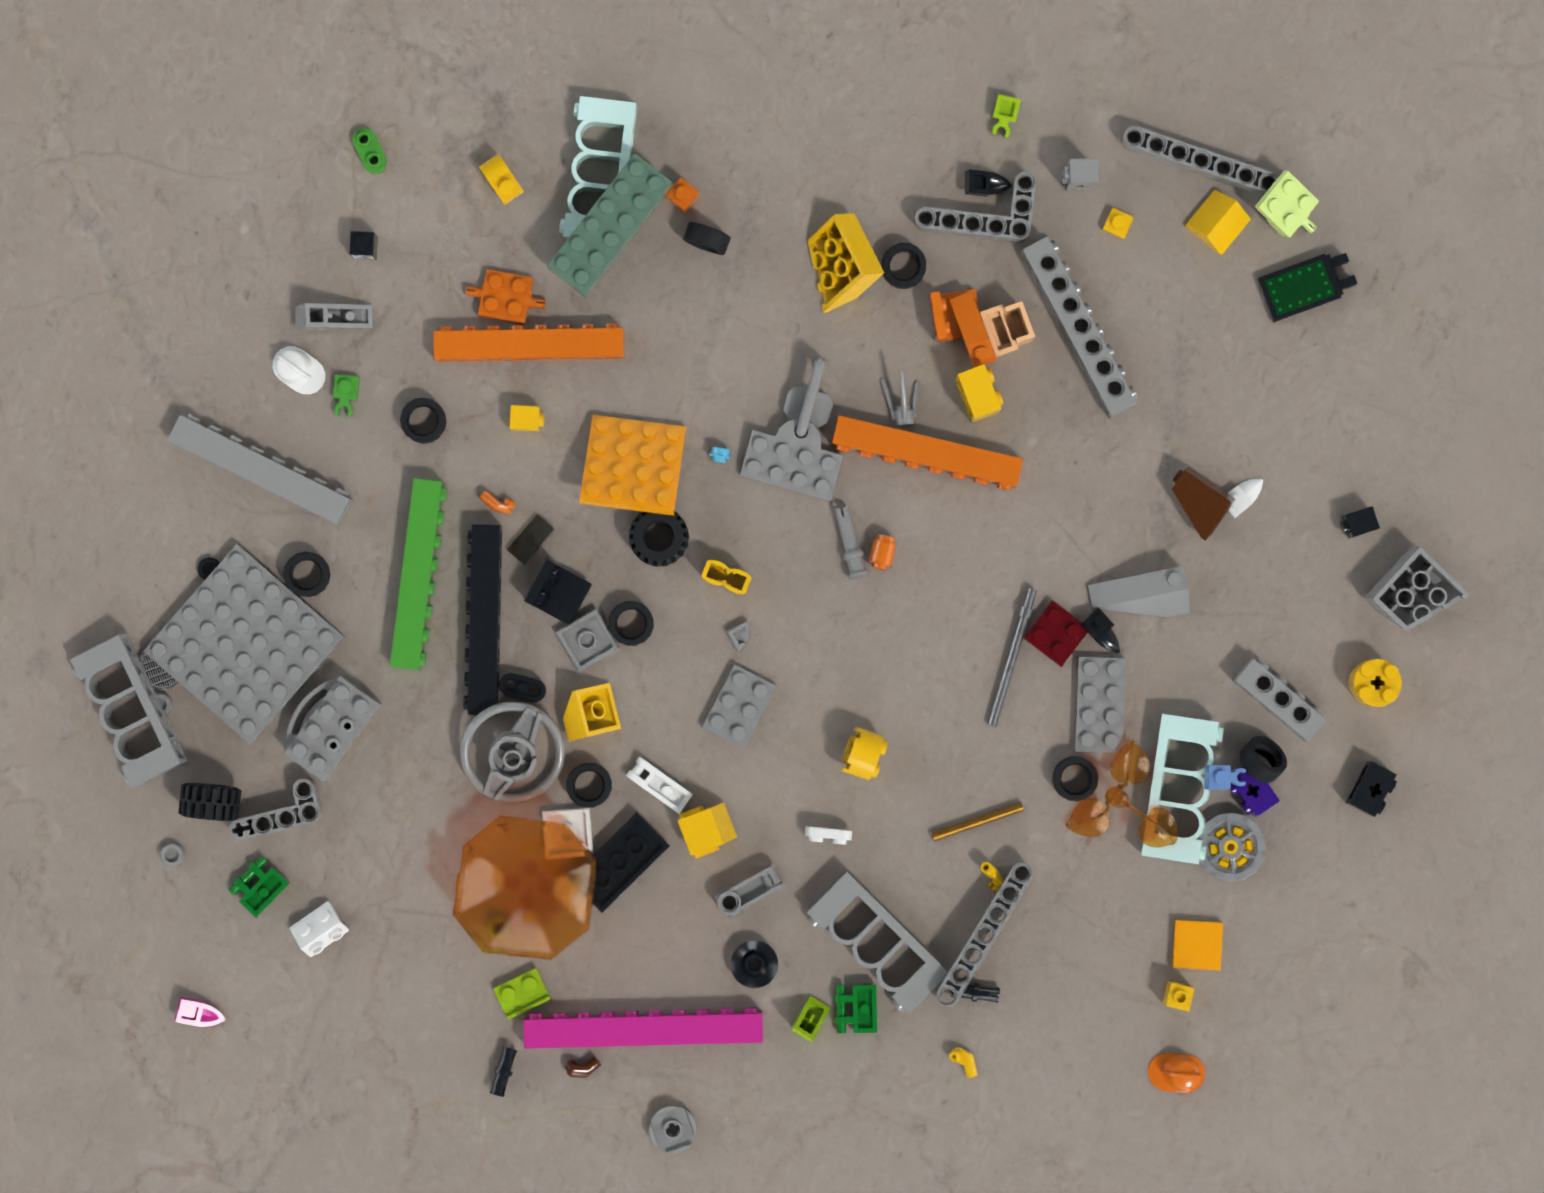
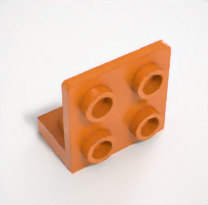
[929,289,980,343]

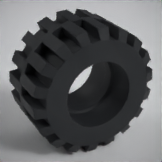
[629,511,689,567]
[178,783,242,821]

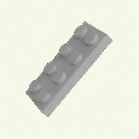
[1075,657,1126,753]

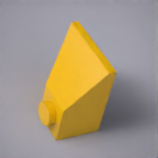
[563,683,621,742]

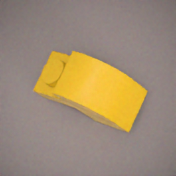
[479,154,524,205]

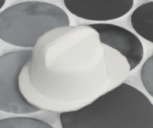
[272,346,325,394]

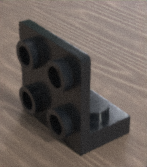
[524,559,592,625]

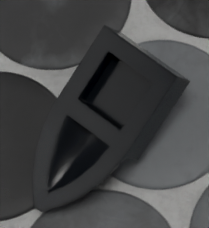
[965,169,1012,197]
[1081,607,1120,653]

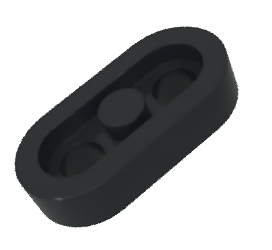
[499,673,546,702]

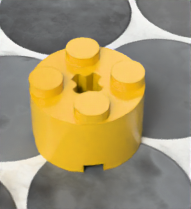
[1349,659,1402,707]
[841,726,888,781]

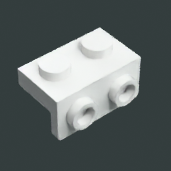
[289,901,349,957]

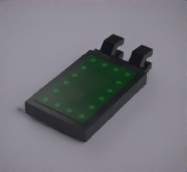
[1257,253,1358,323]

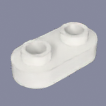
[804,826,853,845]

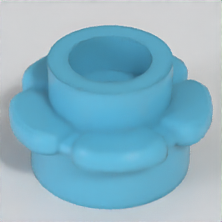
[708,447,731,463]

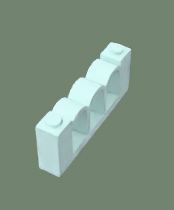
[559,96,637,240]
[1141,714,1224,864]

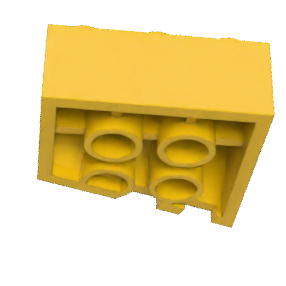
[807,213,884,313]

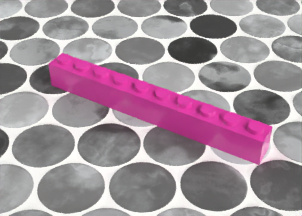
[523,1007,763,1049]

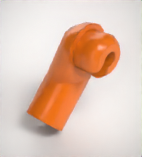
[479,490,516,515]

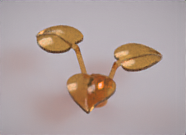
[1066,741,1178,848]

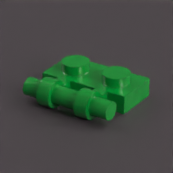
[228,855,290,918]
[833,984,877,1033]

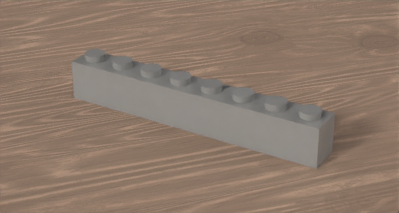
[167,414,353,525]

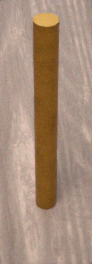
[931,802,1024,842]

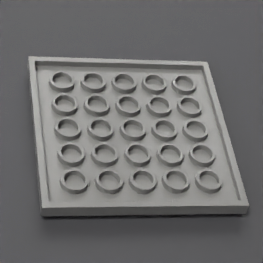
[143,544,345,744]

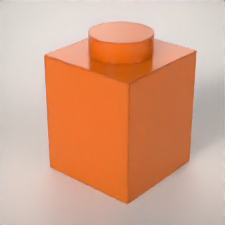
[666,178,700,214]

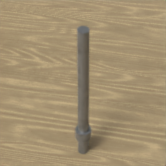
[987,588,1037,727]

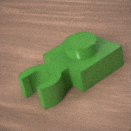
[333,374,360,417]

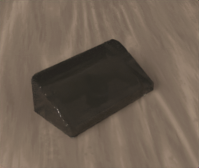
[507,514,555,565]

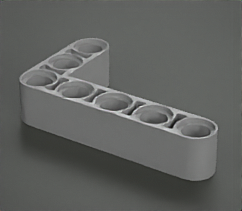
[914,171,1036,243]

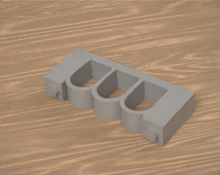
[70,634,188,788]
[807,871,949,1013]

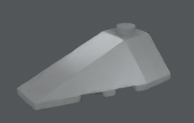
[1088,566,1190,618]

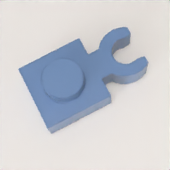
[1205,765,1246,790]

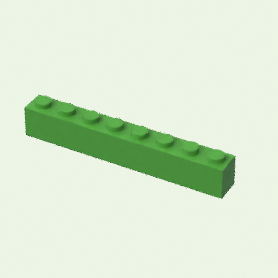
[390,478,448,671]

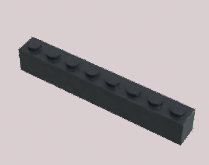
[464,524,502,715]

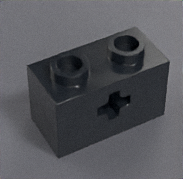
[1346,761,1397,817]

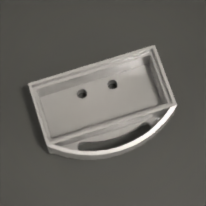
[284,676,382,781]

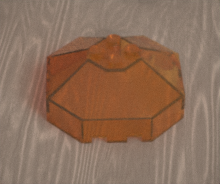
[453,816,598,960]

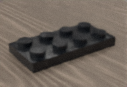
[569,812,670,913]

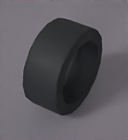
[683,222,731,255]
[882,243,926,289]
[400,398,447,444]
[283,552,330,597]
[609,601,654,646]
[1240,736,1287,783]
[1052,756,1099,802]
[566,763,612,808]

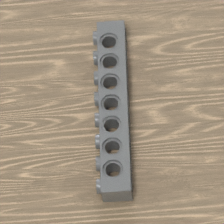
[1021,236,1138,419]

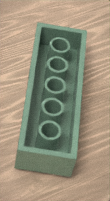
[547,153,673,298]

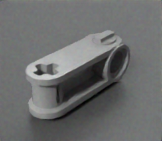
[714,864,786,919]

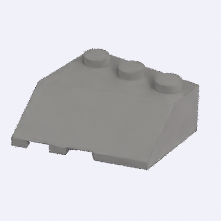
[1364,546,1470,631]

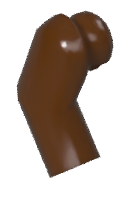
[565,1056,602,1078]

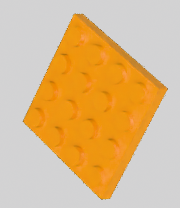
[579,415,686,516]

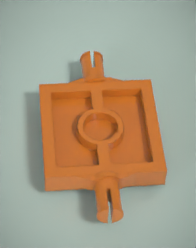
[466,269,546,325]

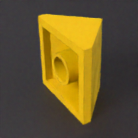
[1185,190,1251,256]

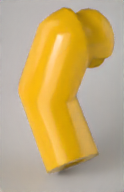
[980,862,1004,893]
[949,1047,978,1078]

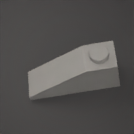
[295,303,373,331]

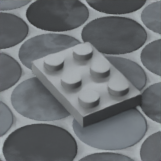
[702,665,777,749]

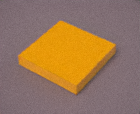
[1172,920,1223,971]

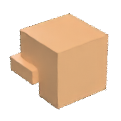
[980,301,1035,357]

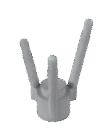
[881,370,920,425]

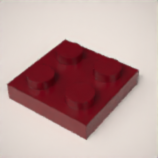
[1023,601,1088,667]

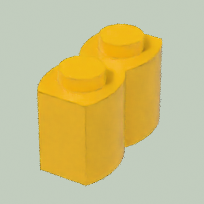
[701,560,752,595]

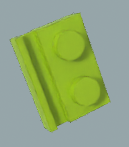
[493,967,551,1020]

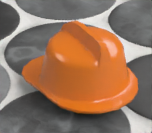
[1148,1053,1205,1093]

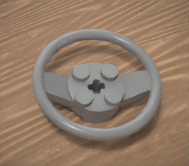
[460,702,565,803]

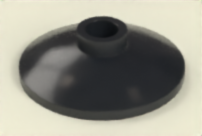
[731,940,778,988]

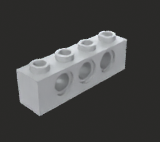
[1232,658,1327,742]

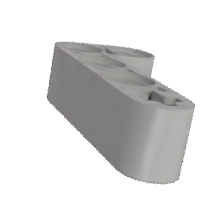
[229,778,323,840]

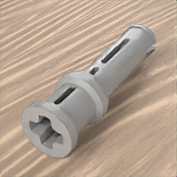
[834,506,869,579]

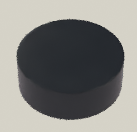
[198,557,220,580]

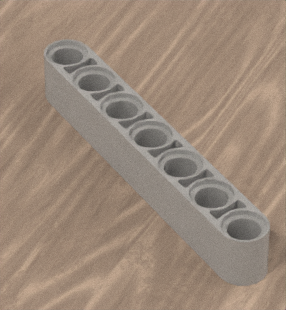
[1121,126,1278,196]
[937,862,1033,1008]

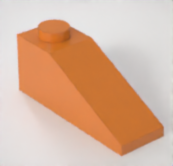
[949,291,997,368]

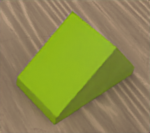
[791,995,830,1043]

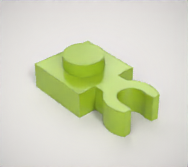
[992,94,1021,138]

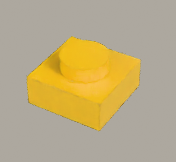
[1102,208,1134,240]

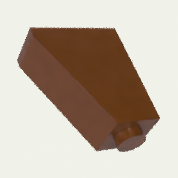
[1172,467,1236,541]

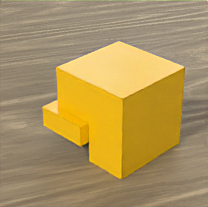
[677,802,737,858]

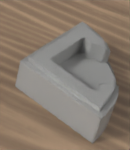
[727,620,750,652]

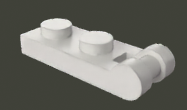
[626,756,693,814]

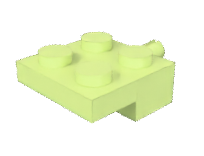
[1255,170,1319,238]

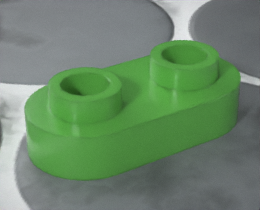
[353,128,387,174]

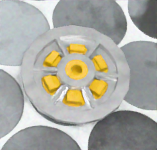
[1198,813,1266,882]

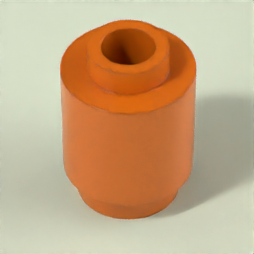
[868,534,897,571]

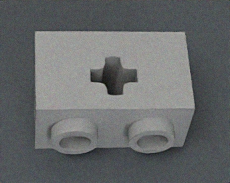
[1061,158,1099,191]

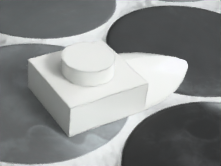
[1228,479,1263,519]

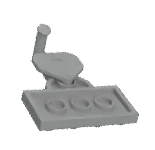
[740,358,844,501]

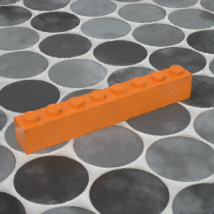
[433,324,625,362]
[832,416,1023,491]

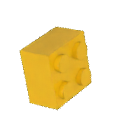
[955,364,1003,423]

